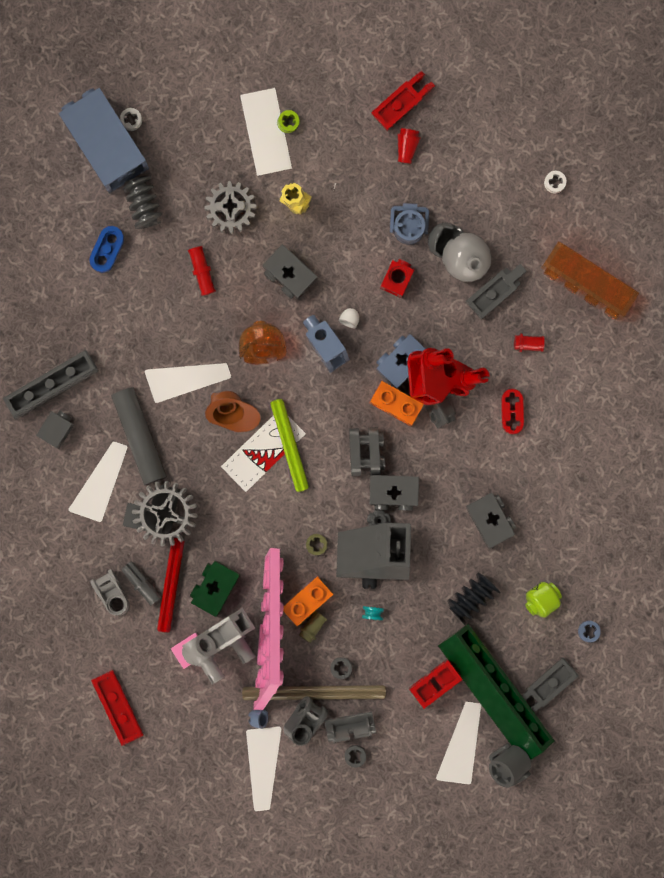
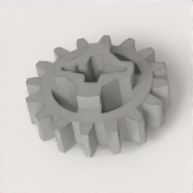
[204,181,257,234]

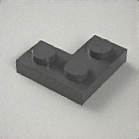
[123,485,180,534]

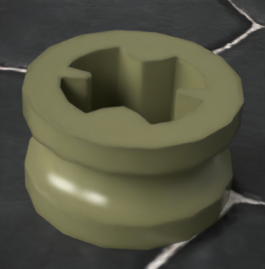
[306,534,327,555]

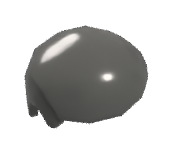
[428,222,464,258]

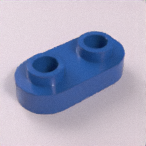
[89,226,124,273]

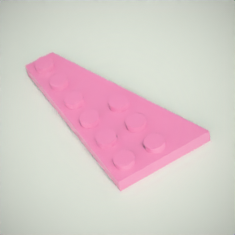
[253,548,284,710]

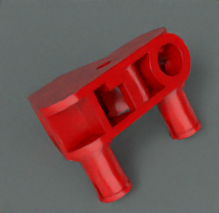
[407,348,490,405]

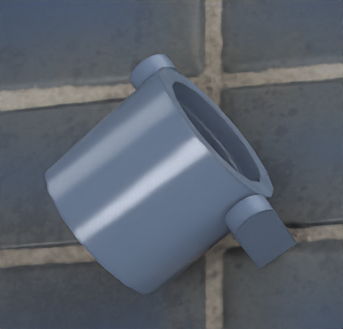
[390,203,429,245]

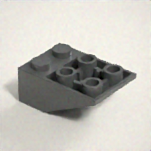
[336,523,411,580]

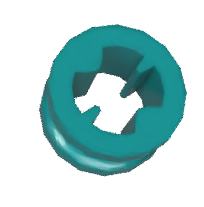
[362,606,384,620]

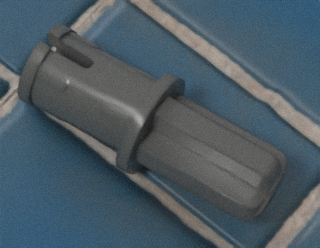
[122,562,162,606]

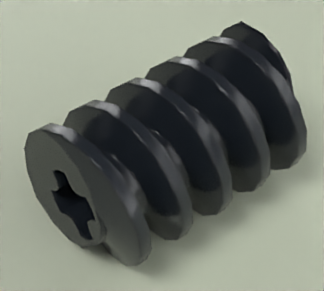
[447,573,500,625]

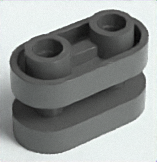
[349,427,385,476]

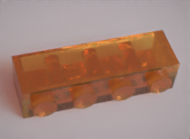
[541,241,639,320]

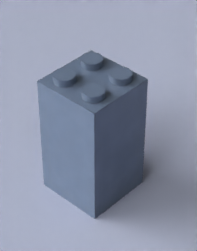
[58,88,149,194]

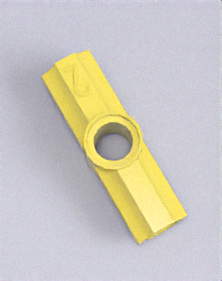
[280,183,312,214]

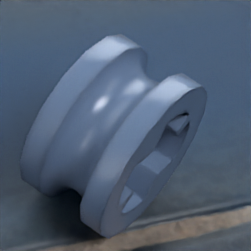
[578,621,600,642]

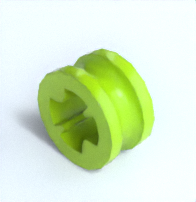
[277,110,299,133]

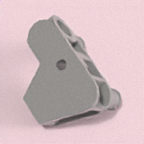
[182,608,256,685]

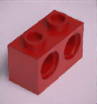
[408,659,463,709]

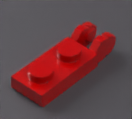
[371,71,435,131]

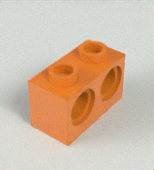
[369,381,424,427]
[283,576,333,626]

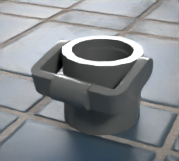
[489,743,531,788]

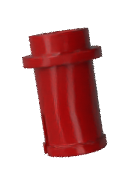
[514,333,545,352]

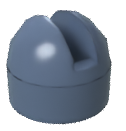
[248,710,268,729]

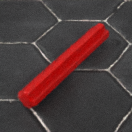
[157,538,185,633]

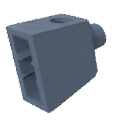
[303,315,350,373]

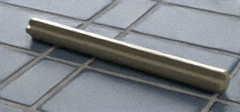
[242,685,386,700]

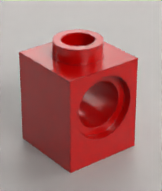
[380,259,414,299]

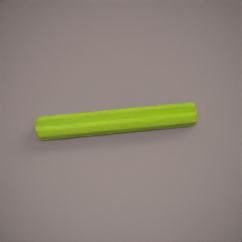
[270,399,309,492]

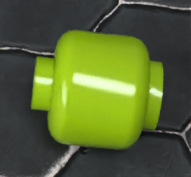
[525,582,562,618]

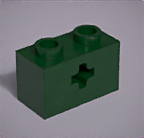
[190,561,240,617]

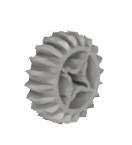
[132,481,198,546]

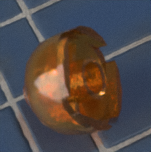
[238,321,287,365]

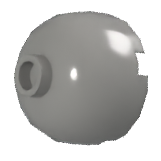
[442,233,492,282]

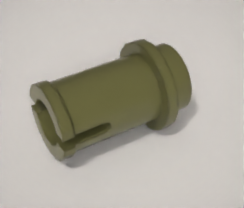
[299,611,327,643]

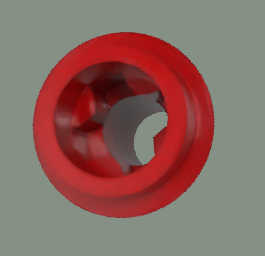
[397,128,421,164]

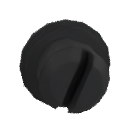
[362,578,377,589]

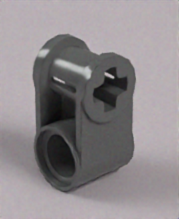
[283,696,328,746]

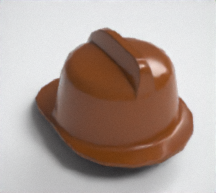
[205,391,261,432]

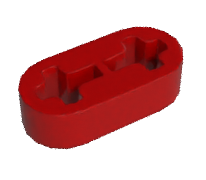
[501,389,524,435]

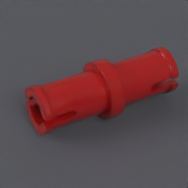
[188,246,216,296]

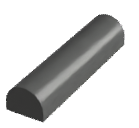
[3,350,99,420]
[111,387,167,486]

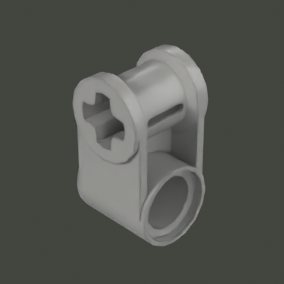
[90,569,130,616]

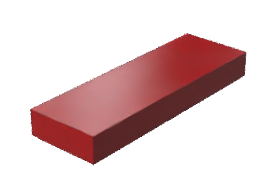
[91,670,144,746]

